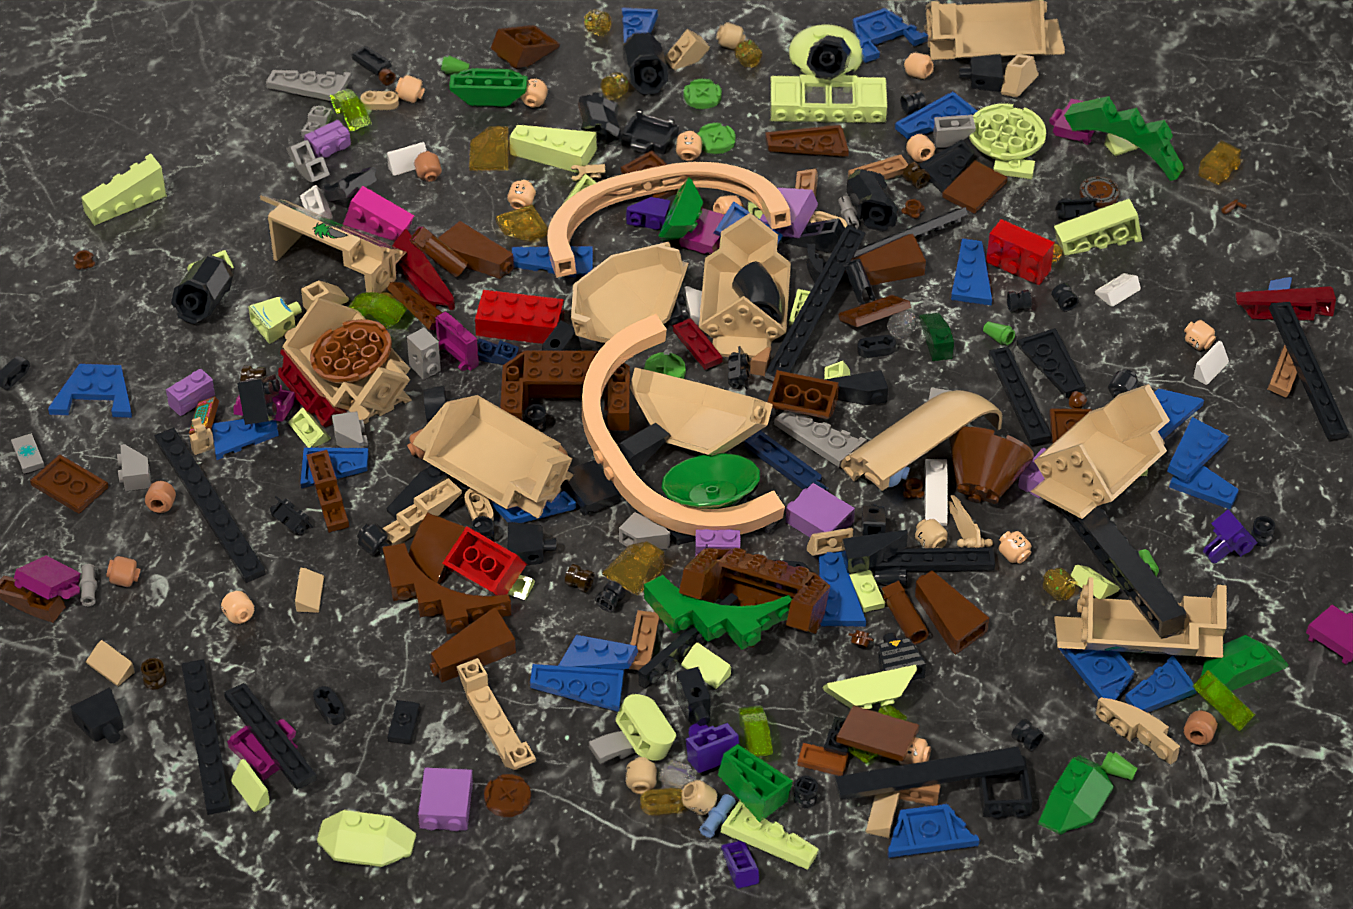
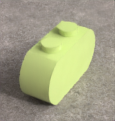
[616,694,676,761]

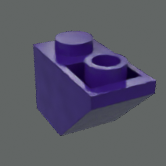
[626,197,671,230]

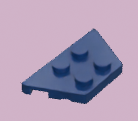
[1154,389,1204,439]
[1059,648,1134,700]
[888,804,979,858]

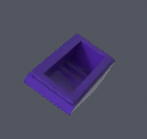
[721,841,759,888]

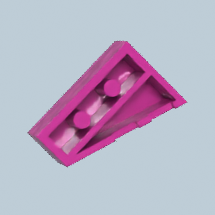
[343,186,414,241]

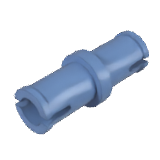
[699,794,736,838]

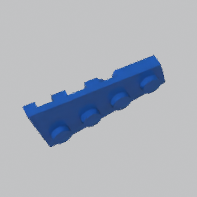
[512,246,593,278]

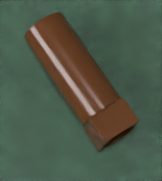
[409,227,468,278]
[882,581,929,645]

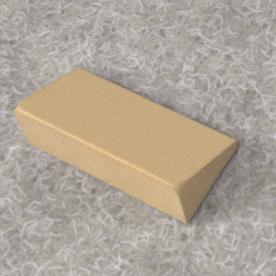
[807,528,853,556]
[295,568,324,612]
[86,640,135,686]
[866,791,900,838]

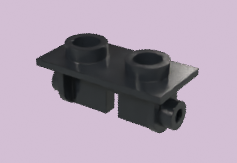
[1055,197,1098,219]
[669,292,690,327]
[728,346,750,390]
[270,496,313,535]

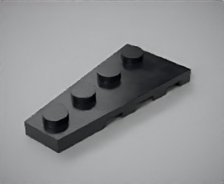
[1017,328,1086,398]

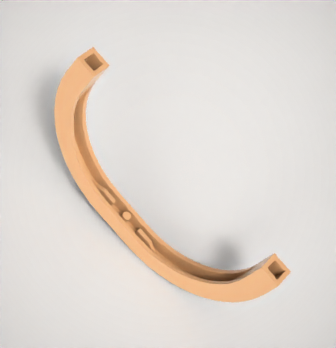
[547,162,791,277]
[582,314,785,536]

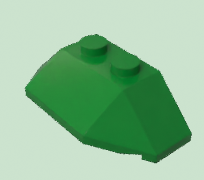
[449,68,527,106]
[658,178,703,243]
[1199,635,1288,699]
[1038,756,1113,834]

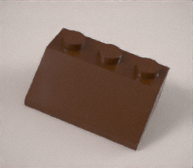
[767,370,839,419]

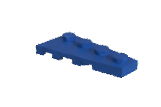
[895,92,977,139]
[951,238,992,305]
[1167,417,1229,481]
[819,552,866,627]
[530,664,624,712]

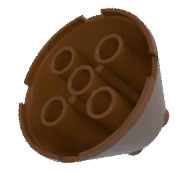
[949,427,1034,504]

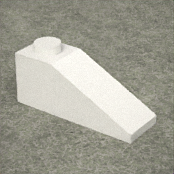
[923,459,948,526]

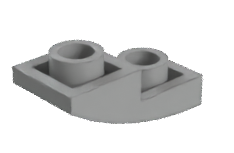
[302,106,332,137]
[589,731,636,764]

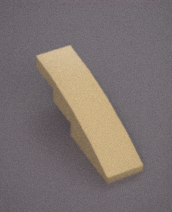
[383,478,462,545]

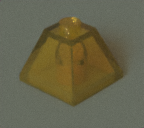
[469,126,509,170]
[602,541,664,596]

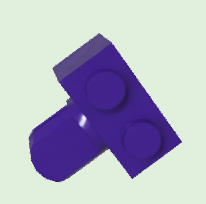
[1203,509,1257,563]
[686,723,739,773]

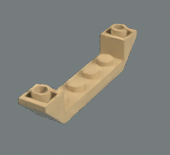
[457,658,536,770]

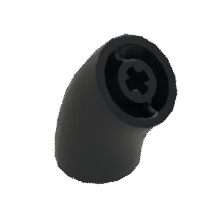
[732,261,782,324]

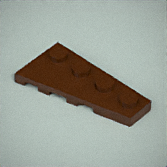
[765,125,849,156]
[387,282,443,330]

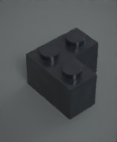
[237,374,280,425]

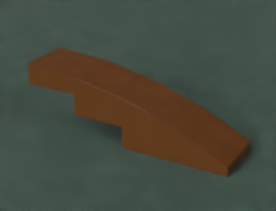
[306,450,349,533]

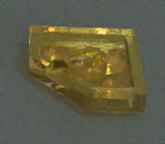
[496,205,548,241]

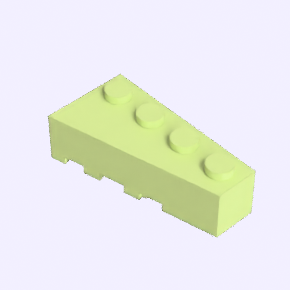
[509,125,597,173]
[81,154,166,225]
[1054,199,1142,255]

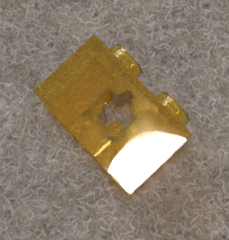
[1198,140,1241,185]

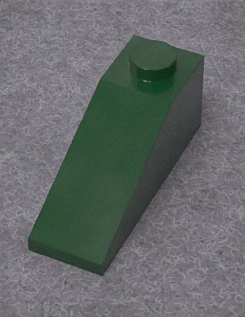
[919,312,954,361]

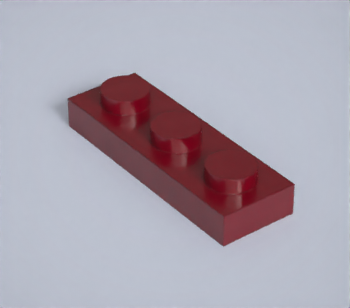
[673,318,723,370]

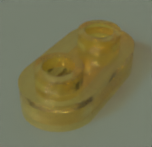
[640,788,686,815]

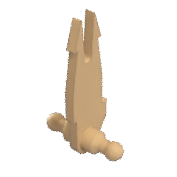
[947,495,993,548]

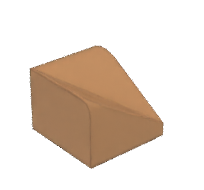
[750,347,771,376]

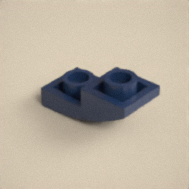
[477,338,519,364]

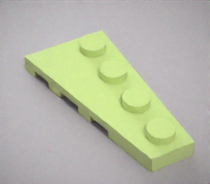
[721,801,818,869]

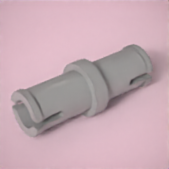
[838,196,859,229]
[79,564,97,606]

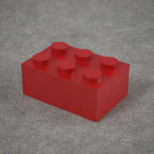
[986,219,1055,285]
[442,526,527,596]

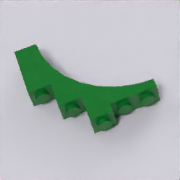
[1064,96,1184,181]
[644,575,792,650]

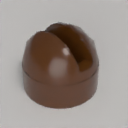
[379,69,396,86]
[1069,391,1087,409]

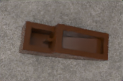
[0,575,65,623]

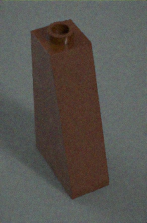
[438,221,514,279]
[848,234,926,285]
[915,570,989,655]
[429,608,516,683]

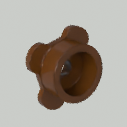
[901,199,925,218]
[73,250,95,269]
[903,478,925,498]
[848,630,874,647]

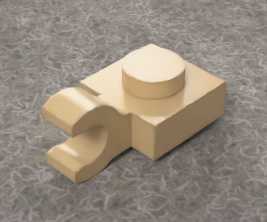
[571,164,605,181]
[189,417,215,455]

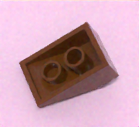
[490,25,560,68]

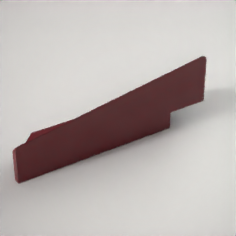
[392,229,455,310]
[1235,286,1336,320]
[278,349,348,427]

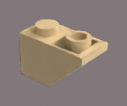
[664,29,710,70]
[1001,54,1038,97]
[301,281,349,310]

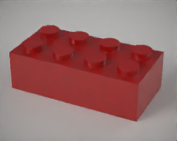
[475,290,564,344]

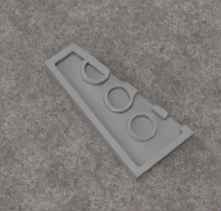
[266,70,351,102]
[774,410,867,467]

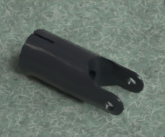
[844,259,876,305]

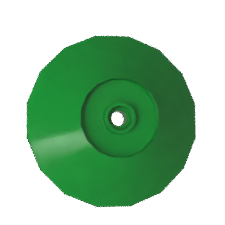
[662,453,760,509]

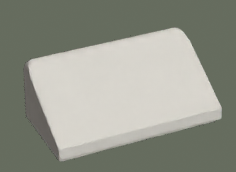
[387,142,426,176]
[300,185,333,219]
[1095,274,1141,306]
[684,287,702,325]
[1194,341,1229,385]

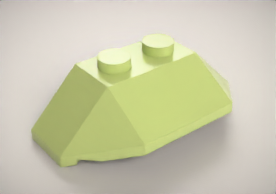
[823,665,917,709]
[317,810,416,867]

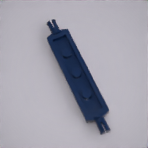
[745,430,829,492]

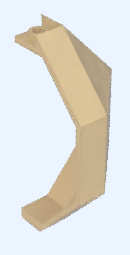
[571,242,689,343]
[630,368,773,455]

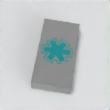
[11,433,45,474]

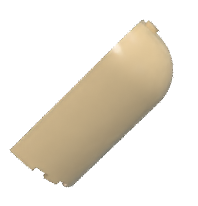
[841,390,1002,491]

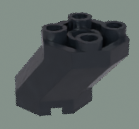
[623,32,668,94]
[807,35,851,80]
[578,92,622,145]
[846,169,898,232]
[171,255,233,324]

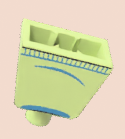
[248,297,302,344]

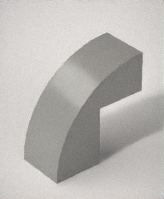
[286,140,330,182]

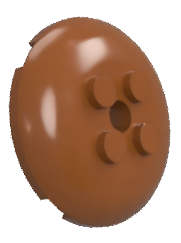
[310,319,392,383]

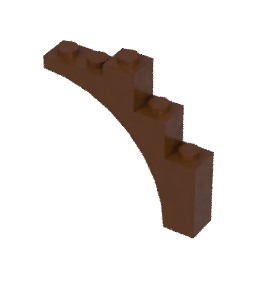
[383,543,511,634]

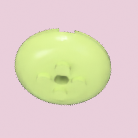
[789,25,863,75]
[969,104,1046,160]

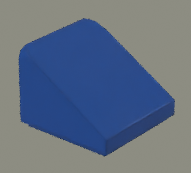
[1268,277,1292,290]

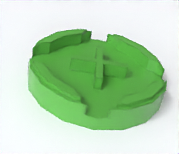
[684,79,722,109]
[697,123,735,154]
[644,352,686,379]

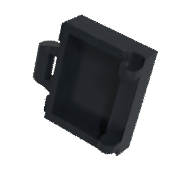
[621,109,678,155]
[322,167,377,202]
[560,460,621,516]

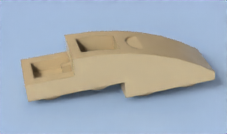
[1096,697,1180,765]

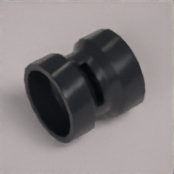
[900,91,926,114]
[1051,283,1079,312]
[1007,290,1032,312]
[525,404,547,432]
[472,516,494,541]
[1251,516,1275,547]
[595,581,626,612]
[1011,719,1044,751]
[794,776,818,809]

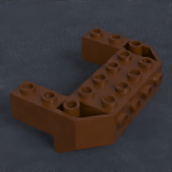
[500,350,630,430]
[679,548,831,634]

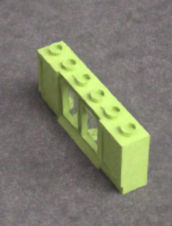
[771,75,887,123]

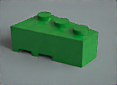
[718,744,793,822]

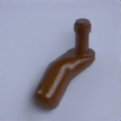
[1221,199,1247,215]

